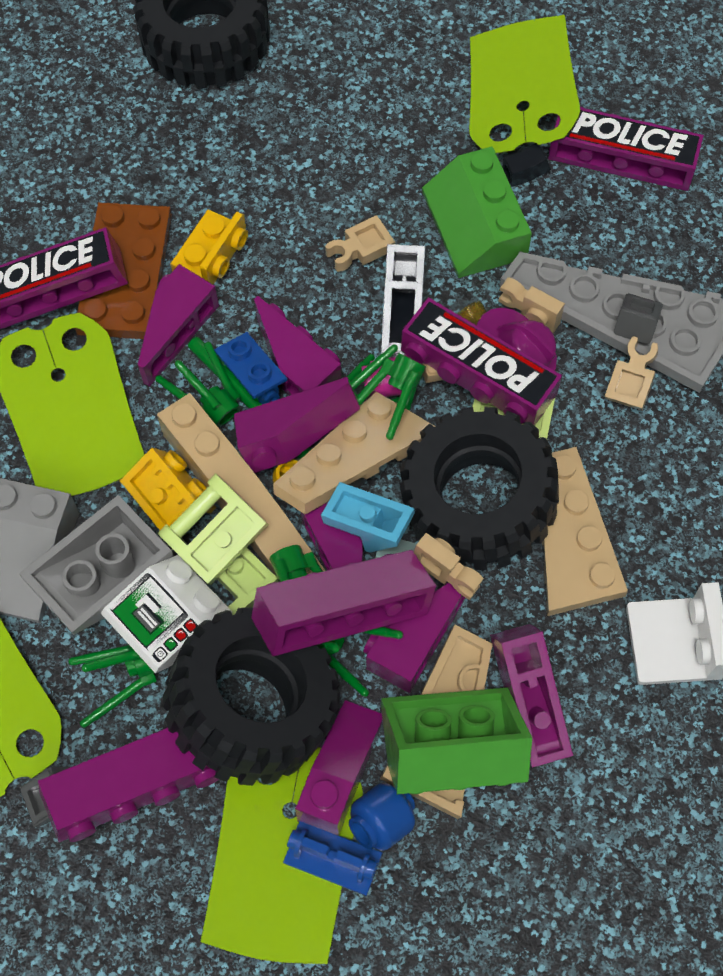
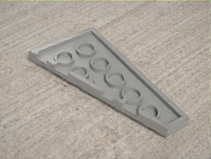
[500,252,723,393]

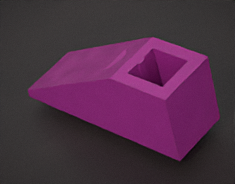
[254,296,342,395]

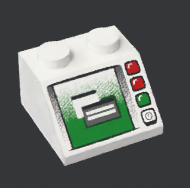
[101,555,232,674]

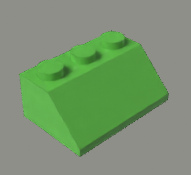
[422,146,532,278]
[381,688,532,795]

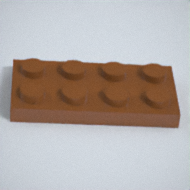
[75,202,172,339]

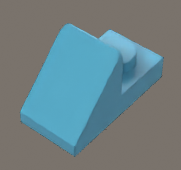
[321,482,415,553]

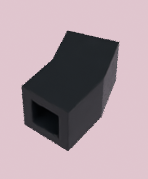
[502,143,551,187]

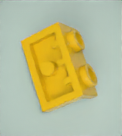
[170,210,248,285]
[120,448,216,530]

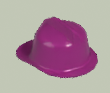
[477,307,557,371]

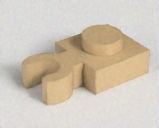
[325,215,395,272]
[498,277,565,333]
[605,336,658,411]
[414,533,484,600]

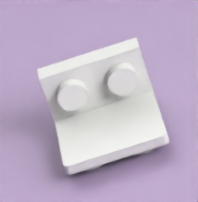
[626,582,723,685]

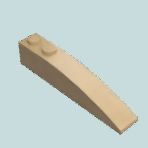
[157,393,325,577]

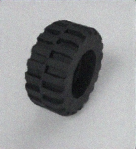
[134,0,270,88]
[400,406,559,570]
[163,607,340,786]

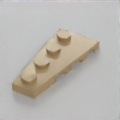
[273,392,435,514]
[542,447,628,616]
[380,625,492,819]

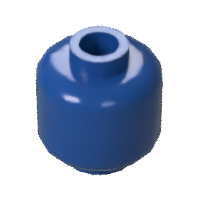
[349,783,416,851]

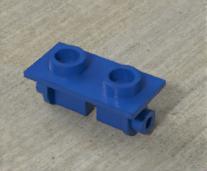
[214,332,287,404]
[283,821,382,896]

